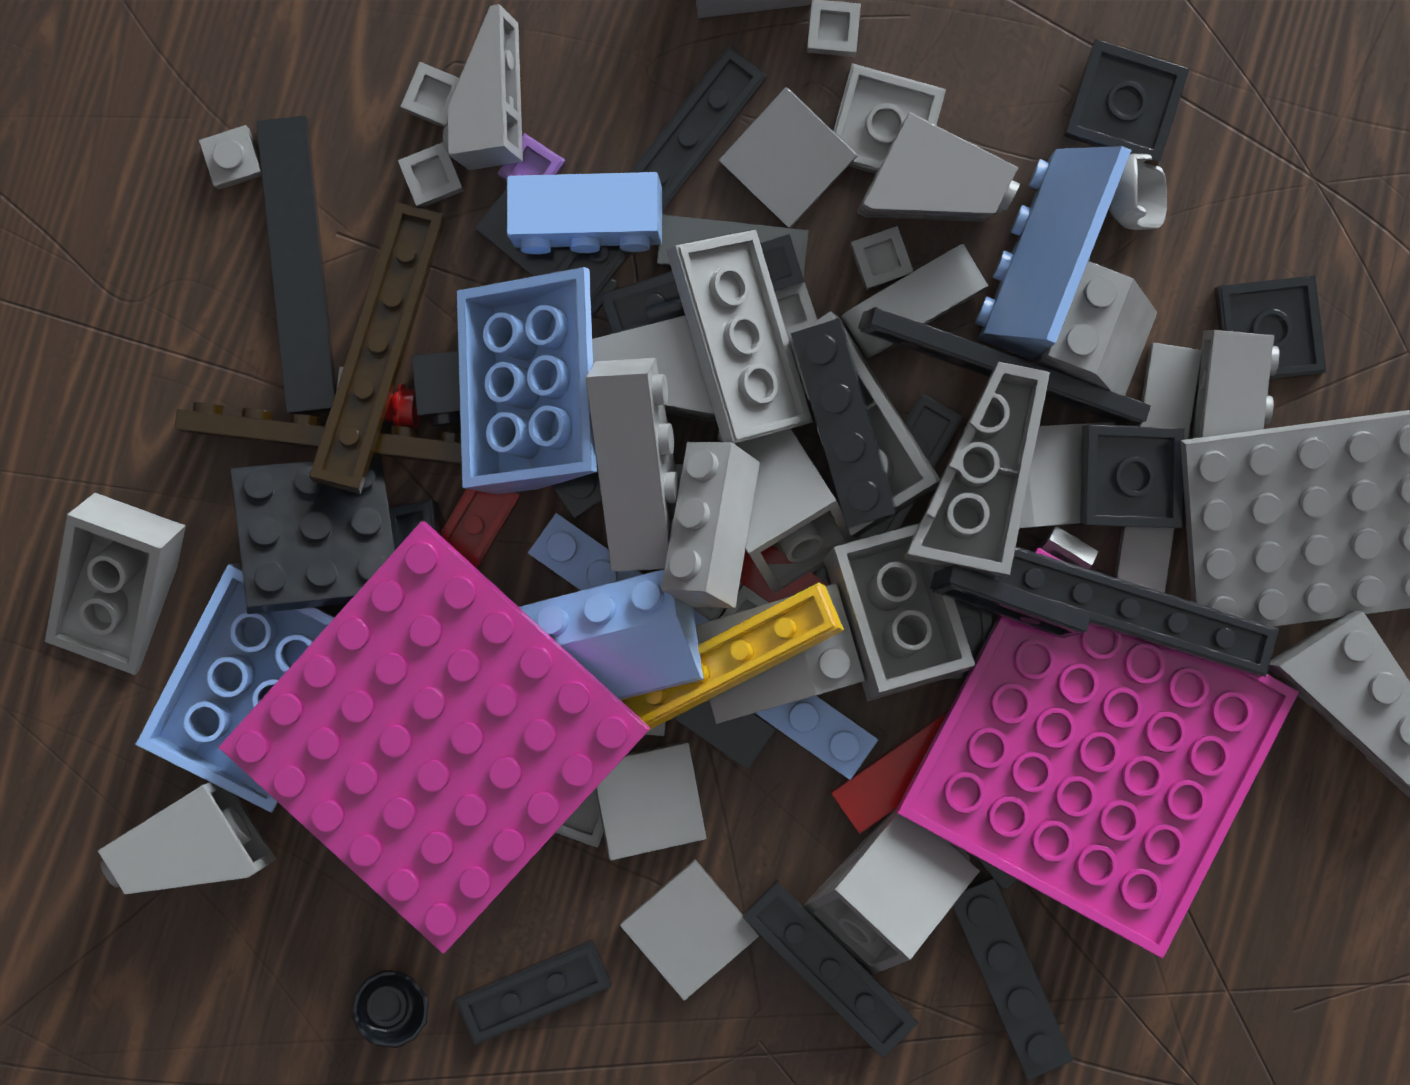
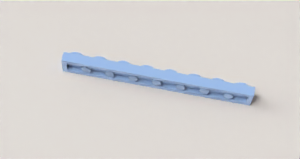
[528,513,878,780]

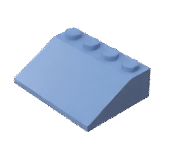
[975,146,1131,360]
[457,267,597,495]
[135,564,336,813]

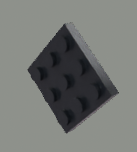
[231,455,395,614]

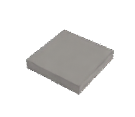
[833,63,946,174]
[719,87,858,228]
[595,741,707,861]
[620,859,759,1001]

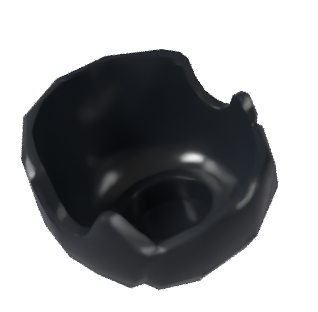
[351,970,429,1048]

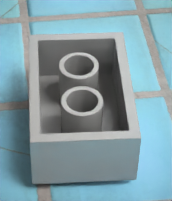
[823,524,975,701]

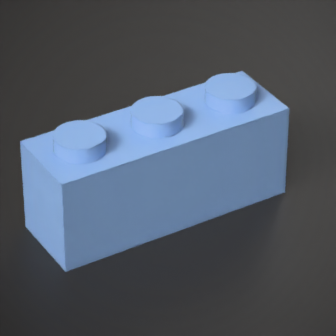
[507,172,662,254]

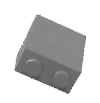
[857,112,1020,222]
[1032,261,1157,396]
[592,316,716,422]
[735,429,857,594]
[98,782,277,894]
[803,808,979,974]

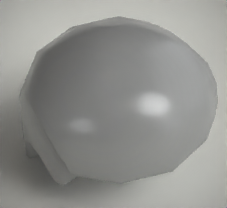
[1109,154,1167,230]

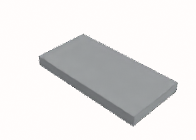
[666,230,813,444]

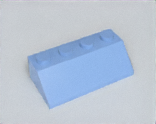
[519,569,704,700]

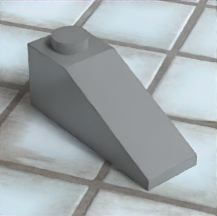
[443,4,523,170]

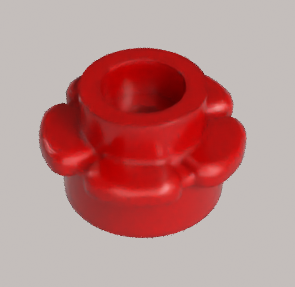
[385,384,421,429]

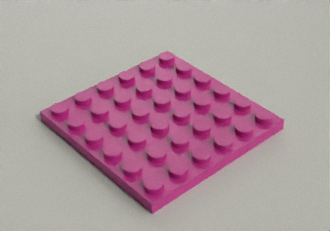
[218,521,650,954]
[895,548,1299,959]

